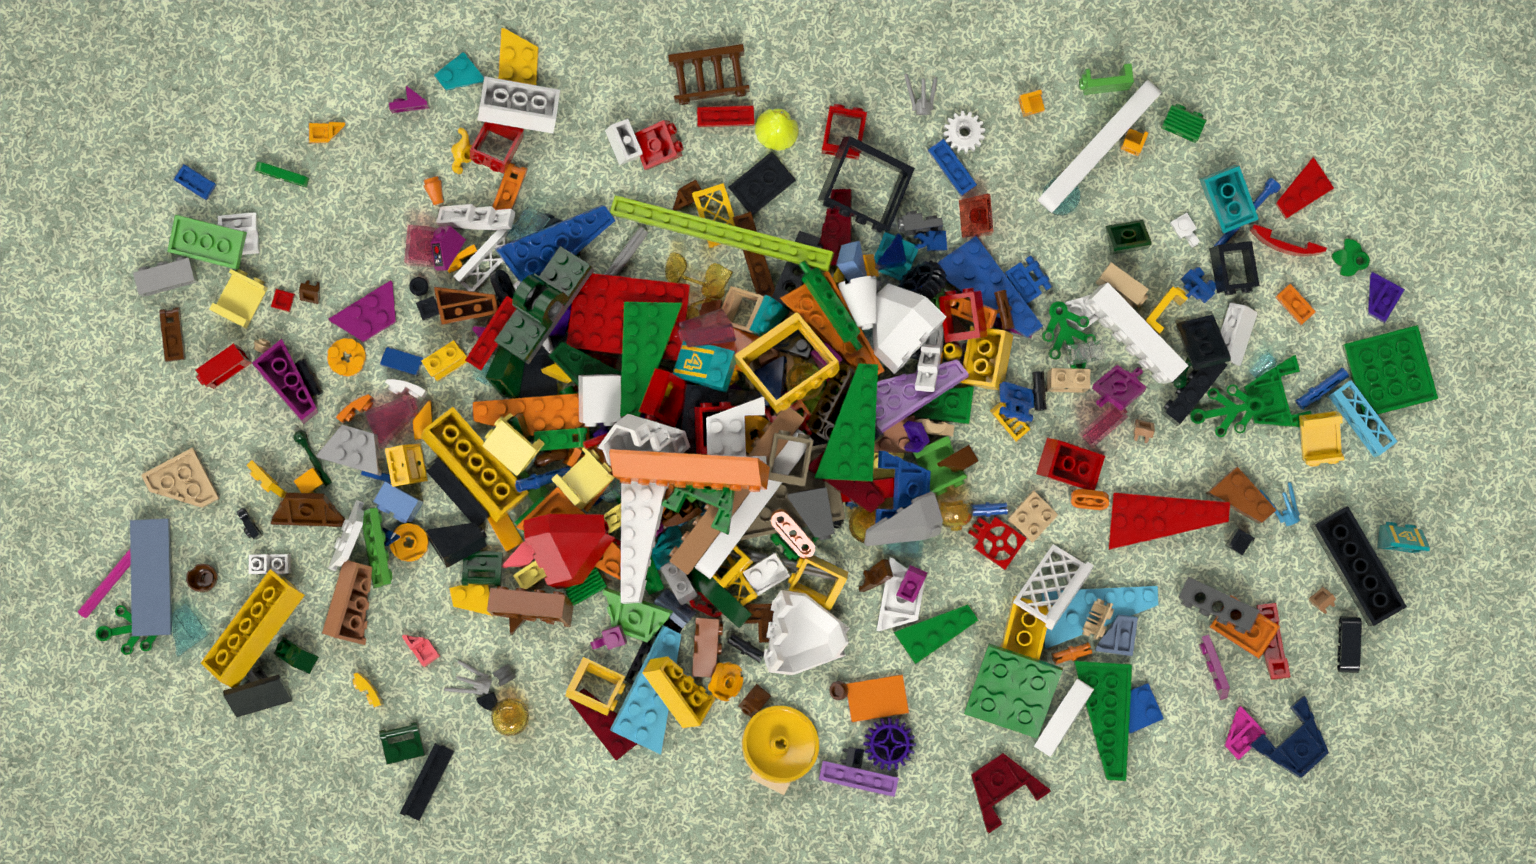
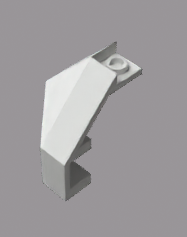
[872,284,946,374]
[598,414,690,466]
[764,590,850,675]

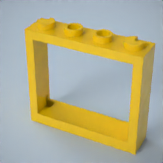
[734,312,840,413]

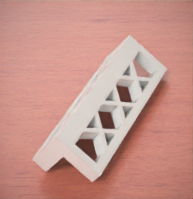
[453,228,522,292]

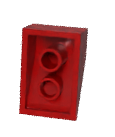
[1036,438,1105,490]

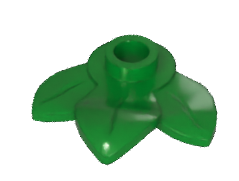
[1331,239,1370,277]

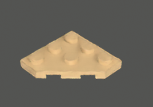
[141,448,220,508]

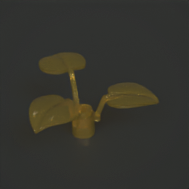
[665,252,733,340]

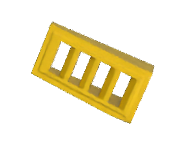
[990,402,1031,442]

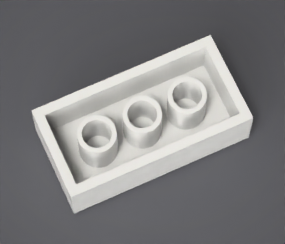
[478,76,560,133]

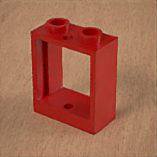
[821,104,867,160]
[469,122,524,174]
[939,288,988,343]
[195,343,252,389]
[639,368,691,428]
[694,402,737,454]

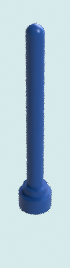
[1214,178,1281,246]

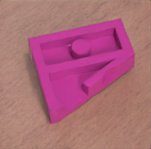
[1224,706,1267,760]

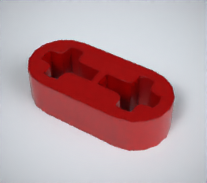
[689,592,723,617]

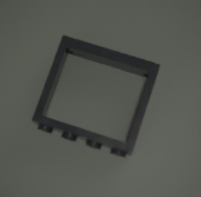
[817,136,915,233]

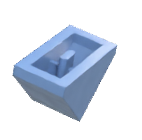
[836,241,867,282]

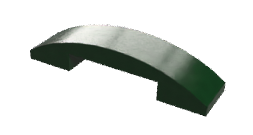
[686,564,753,628]

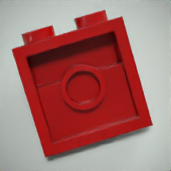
[634,120,684,170]

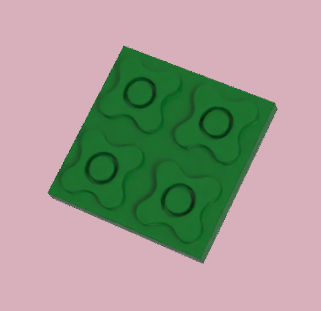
[1342,325,1439,416]
[964,643,1063,739]

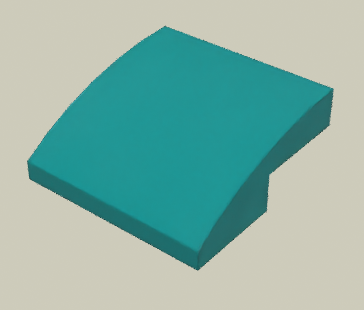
[874,231,919,280]

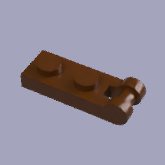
[159,307,186,362]

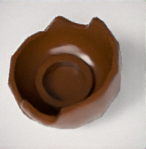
[186,564,218,593]

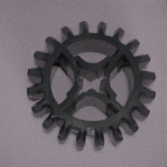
[897,260,947,301]

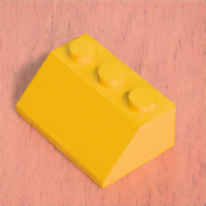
[960,326,1014,391]
[1001,596,1053,660]

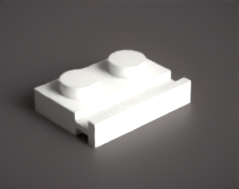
[743,551,791,595]

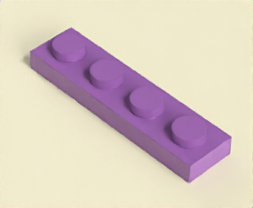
[819,761,899,797]

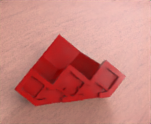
[524,514,615,589]

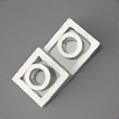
[385,379,428,399]
[249,554,291,574]

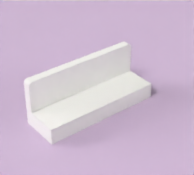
[1221,303,1257,366]

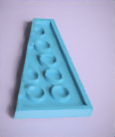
[1041,586,1159,649]
[610,626,681,755]

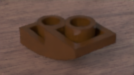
[661,501,703,527]

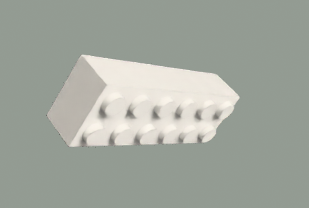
[1084,283,1188,384]

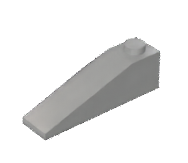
[864,492,943,546]

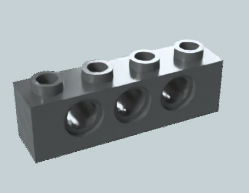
[1178,577,1260,634]

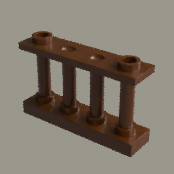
[668,44,750,105]

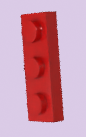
[697,106,755,128]

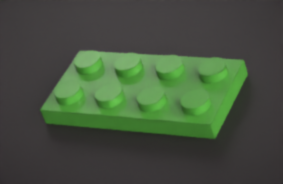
[167,215,247,269]
[362,507,392,589]

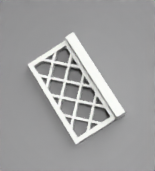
[1013,544,1094,630]

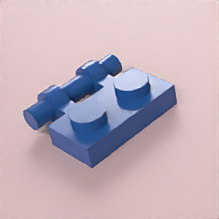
[1004,256,1053,304]
[999,382,1034,422]

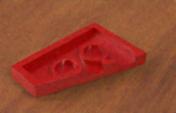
[1275,157,1334,220]

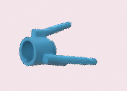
[1259,482,1300,526]

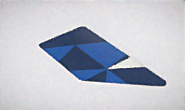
[382,528,401,546]

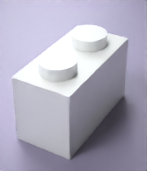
[605,119,643,165]

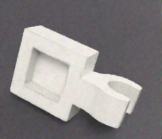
[1170,213,1200,248]

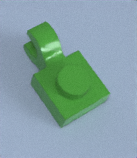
[519,470,549,503]

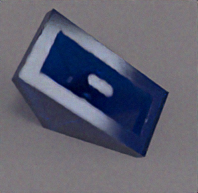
[875,233,906,270]

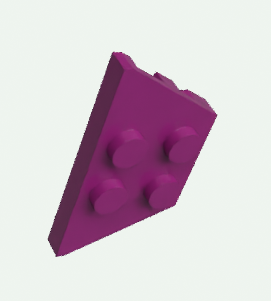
[328,280,396,342]

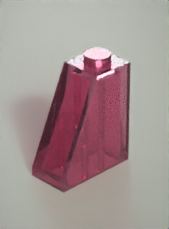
[677,308,736,347]
[365,395,418,449]
[1079,405,1128,448]

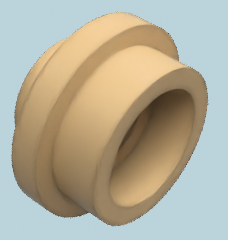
[253,338,272,353]

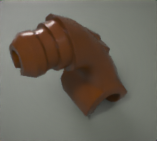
[534,449,568,467]

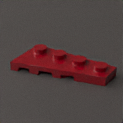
[820,189,852,266]
[808,450,885,513]
[569,688,637,761]

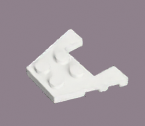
[706,397,767,464]

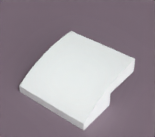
[218,212,260,255]

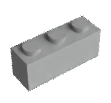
[133,256,198,297]

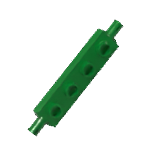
[798,260,863,351]

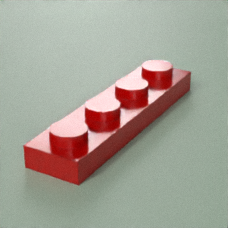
[465,296,516,371]

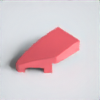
[502,541,535,568]
[402,635,440,667]

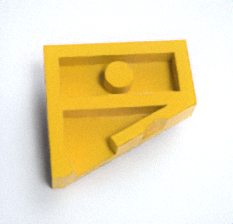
[246,460,286,498]
[449,584,493,616]

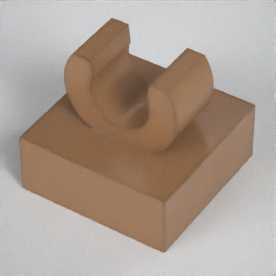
[1134,419,1155,443]
[1309,587,1336,614]

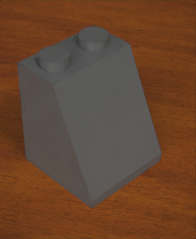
[787,487,835,540]

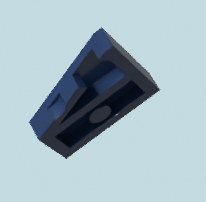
[753,356,787,407]

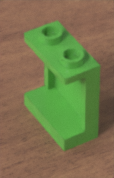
[1079,63,1134,95]
[912,436,968,496]

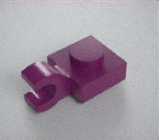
[590,625,627,650]

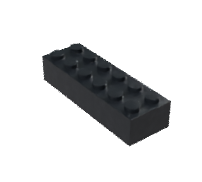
[1310,506,1407,626]

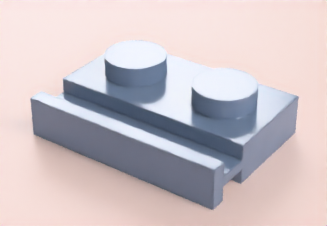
[653,588,696,628]

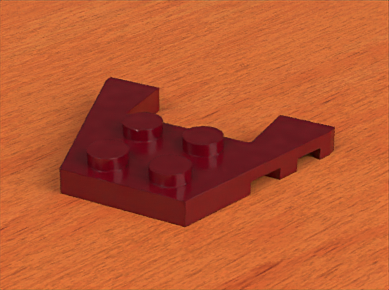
[971,753,1051,834]

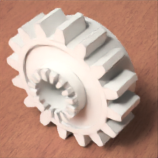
[943,111,985,154]

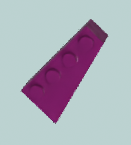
[252,339,318,425]

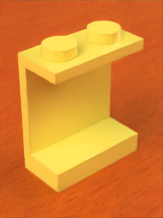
[209,269,268,329]
[482,413,545,476]
[551,448,615,510]

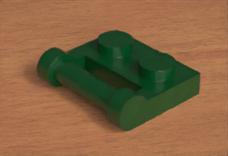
[462,551,503,587]
[379,722,425,764]

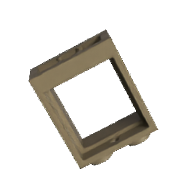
[768,430,813,486]

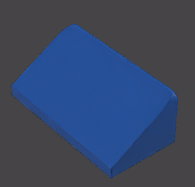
[380,347,423,376]

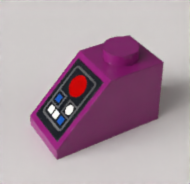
[431,226,466,271]

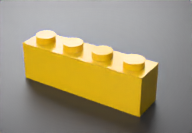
[642,656,716,728]

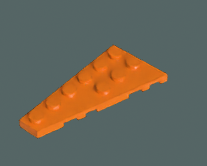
[780,271,885,375]
[473,393,591,451]
[516,486,621,580]

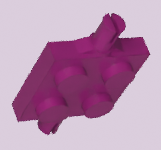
[1092,365,1147,411]

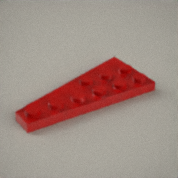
[1109,493,1230,550]

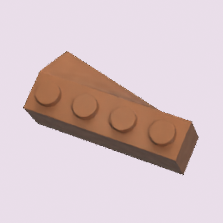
[322,560,372,645]

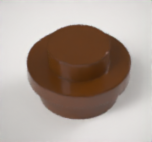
[829,681,848,700]

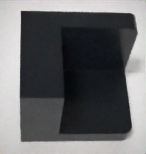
[1225,528,1255,556]

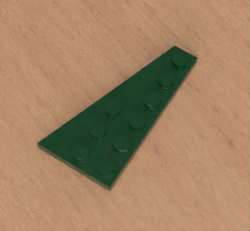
[548,342,622,423]

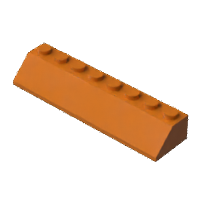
[609,449,770,492]

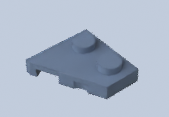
[1095,614,1138,656]

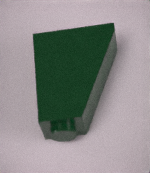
[485,346,525,399]

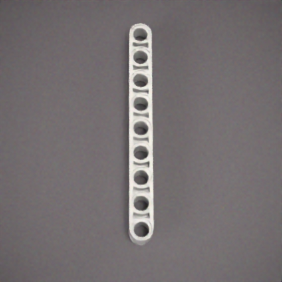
[1037,80,1162,213]
[695,429,814,579]

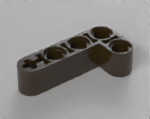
[808,364,856,441]

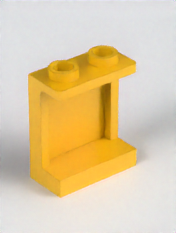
[1145,286,1188,335]
[421,340,467,382]
[1299,411,1345,467]

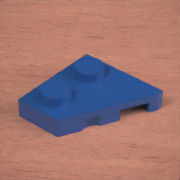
[1129,683,1164,734]

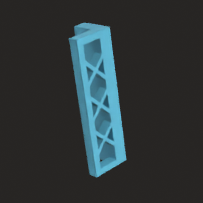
[1328,380,1398,457]

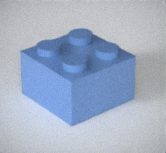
[373,482,424,523]

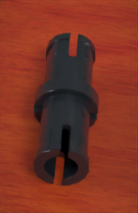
[295,358,323,398]
[1032,371,1047,411]
[727,633,764,663]

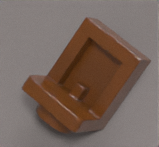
[738,684,771,718]

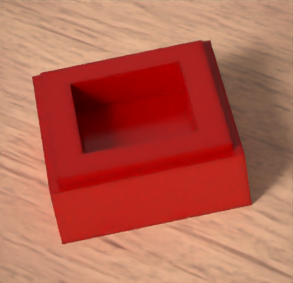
[271,289,295,312]

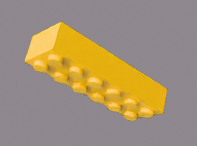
[420,407,529,523]
[201,569,305,688]

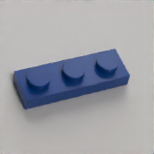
[928,139,977,197]

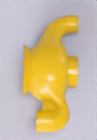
[451,127,472,175]

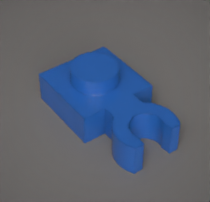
[914,231,948,251]

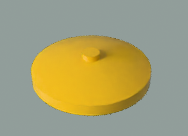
[742,706,819,784]

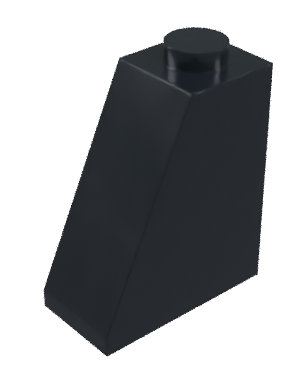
[426,522,487,568]

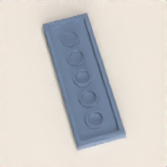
[130,519,172,636]

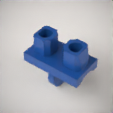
[1180,267,1216,304]

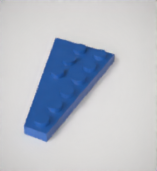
[495,205,616,283]
[937,236,1043,338]

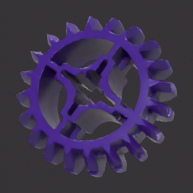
[863,718,916,771]

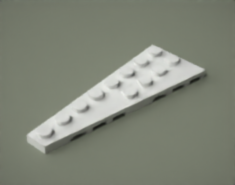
[621,446,671,604]

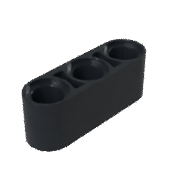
[1337,616,1362,673]

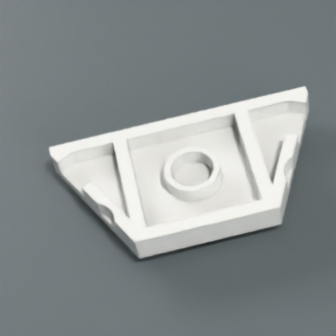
[328,500,364,571]
[876,558,925,631]

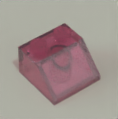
[404,225,437,268]

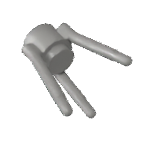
[904,74,937,115]
[444,660,492,695]

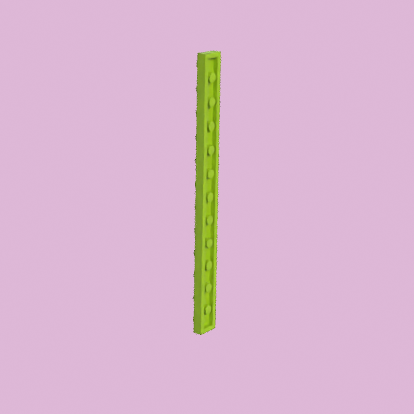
[610,195,834,272]

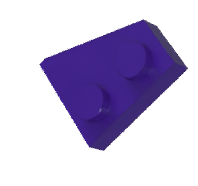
[1368,272,1405,323]

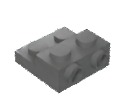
[898,211,943,237]

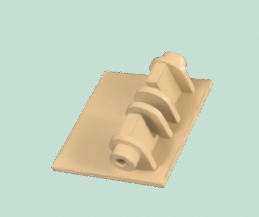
[1008,490,1058,543]
[1082,599,1114,640]

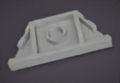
[316,425,382,476]

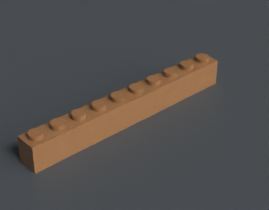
[669,407,805,575]

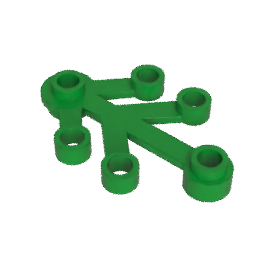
[1042,301,1096,369]
[1190,384,1265,437]
[96,605,158,655]

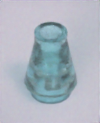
[1248,351,1278,379]

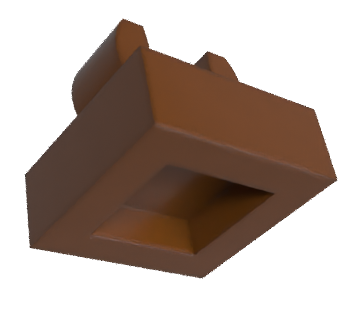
[299,280,320,304]

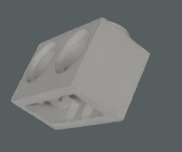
[660,562,698,606]

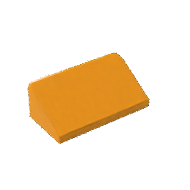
[487,514,523,552]

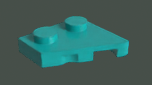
[434,52,484,91]
[749,295,789,337]
[651,525,683,571]

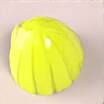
[755,109,799,151]

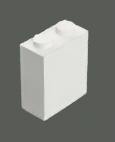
[578,374,621,426]

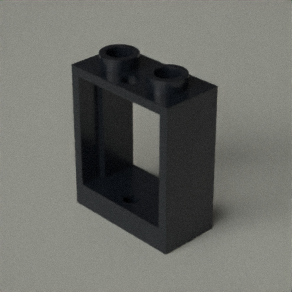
[1209,241,1260,296]

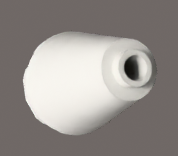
[838,276,877,330]

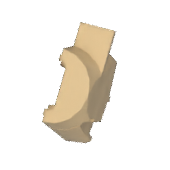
[914,419,955,437]

